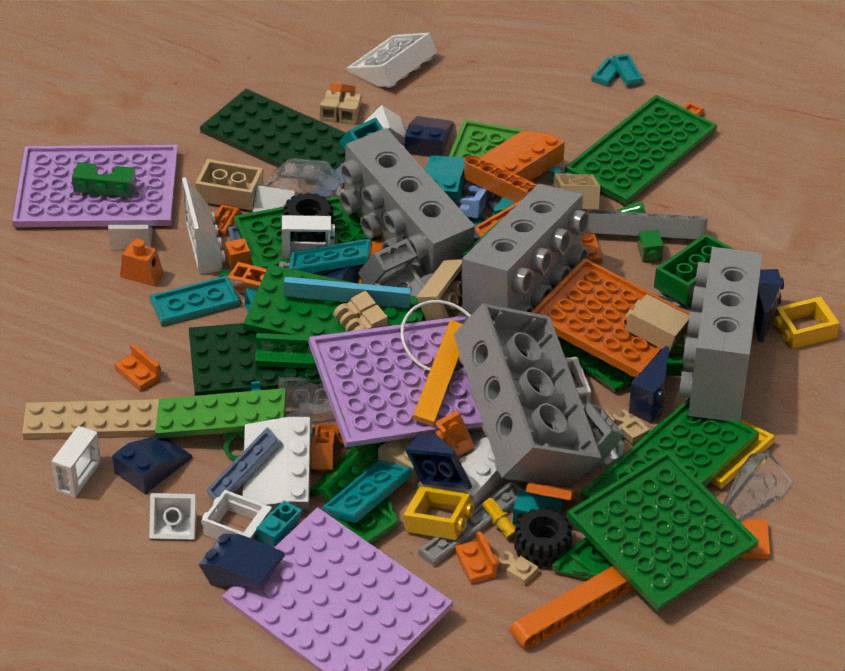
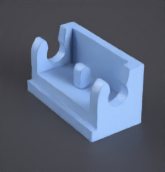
[460,186,488,218]

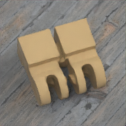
[320,90,362,125]
[333,290,388,332]

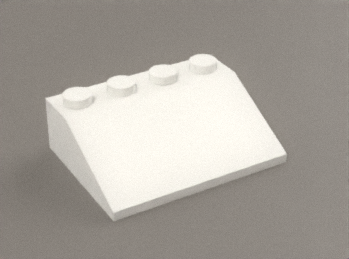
[346,33,437,88]
[182,177,226,274]
[243,417,311,510]
[418,431,504,508]

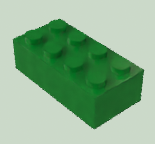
[654,234,736,305]

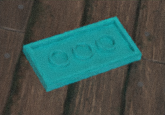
[289,239,372,273]
[150,275,240,327]
[322,460,413,523]

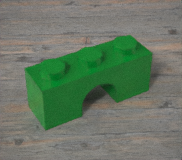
[72,162,136,198]

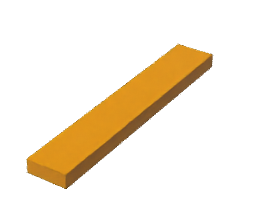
[412,320,463,427]

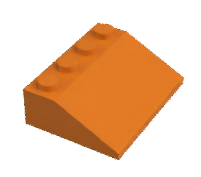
[481,131,565,181]

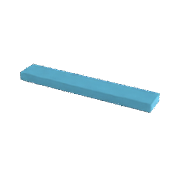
[284,277,411,308]

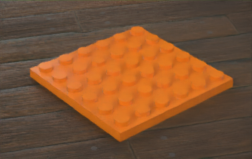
[531,258,690,378]

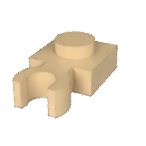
[613,409,650,444]
[498,550,539,586]

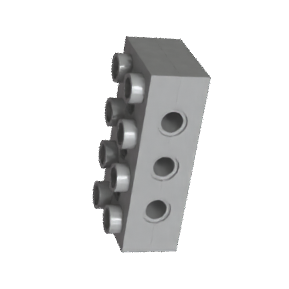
[339,128,475,277]
[462,183,589,316]
[679,247,762,422]
[454,303,601,487]

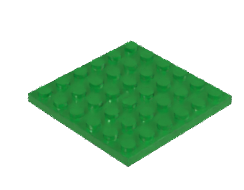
[566,450,759,611]

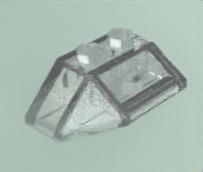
[264,158,343,197]

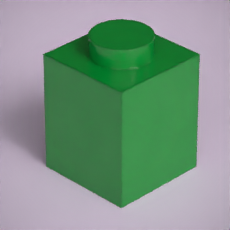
[637,230,663,262]

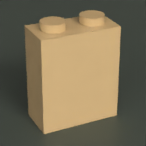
[625,294,690,352]

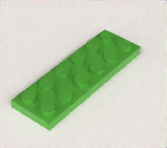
[155,388,287,438]

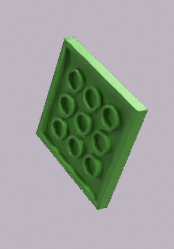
[449,120,533,158]

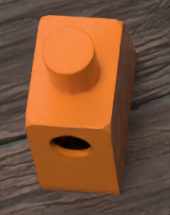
[120,239,163,287]

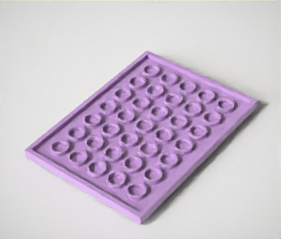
[12,145,178,228]
[308,316,483,448]
[222,507,454,671]

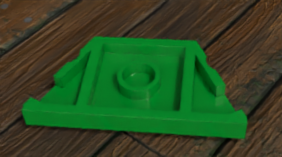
[335,496,398,545]
[552,537,613,580]

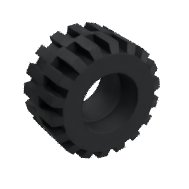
[284,192,334,242]
[514,508,572,569]

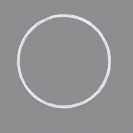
[401,300,471,375]

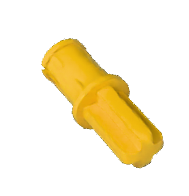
[483,498,515,540]

